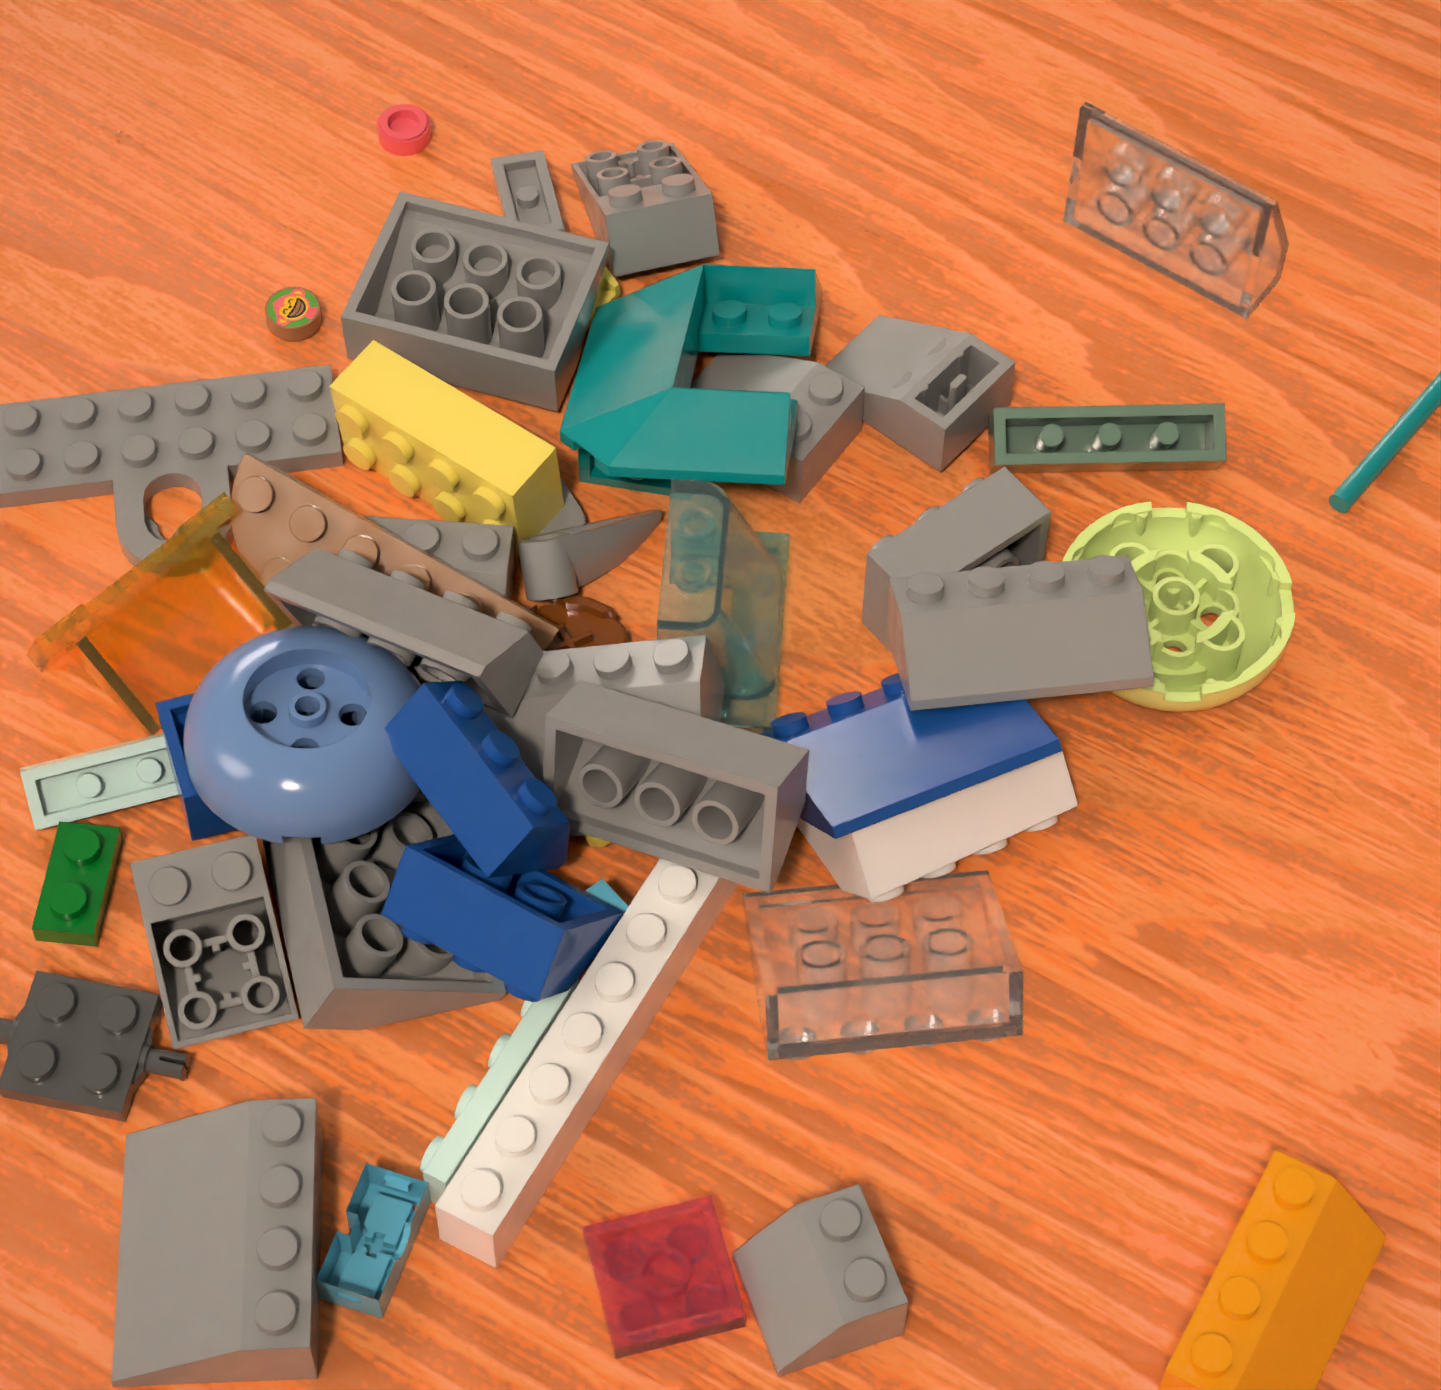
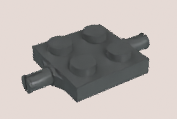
[0,970,191,1122]

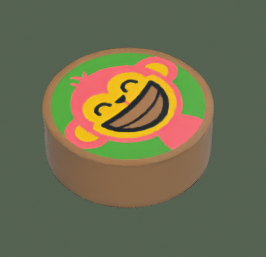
[265,286,322,341]

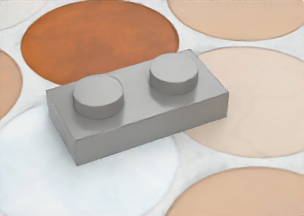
[491,150,565,232]

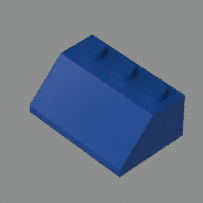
[384,681,570,878]
[381,834,624,1002]

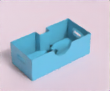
[316,1163,431,1319]

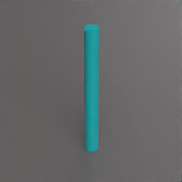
[1329,371,1441,513]

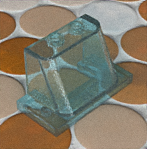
[657,479,790,734]

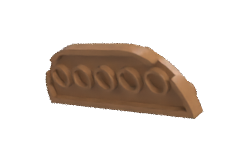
[230,453,561,685]

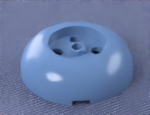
[183,626,421,844]

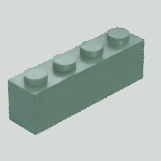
[988,403,1226,474]

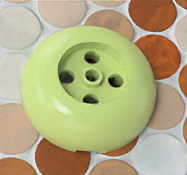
[1062,501,1296,712]

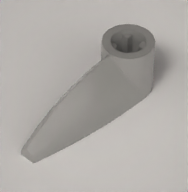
[517,509,662,601]

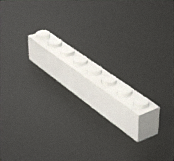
[435,858,739,1269]

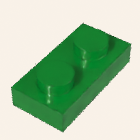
[32,821,123,947]

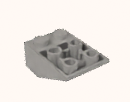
[571,140,720,277]
[825,315,1016,472]
[130,835,299,1050]

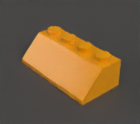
[1159,1150,1387,1390]

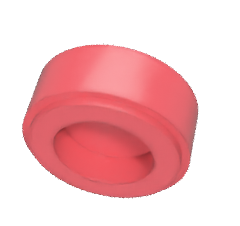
[377,104,431,156]

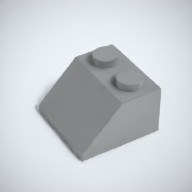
[732,1184,909,1377]

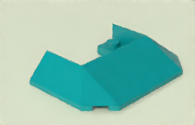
[560,264,822,485]

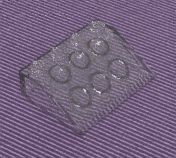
[1063,101,1289,319]
[743,870,1023,1061]

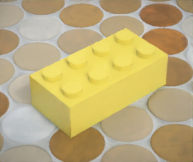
[329,340,564,559]

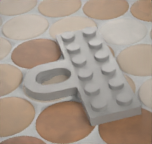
[0,364,344,579]

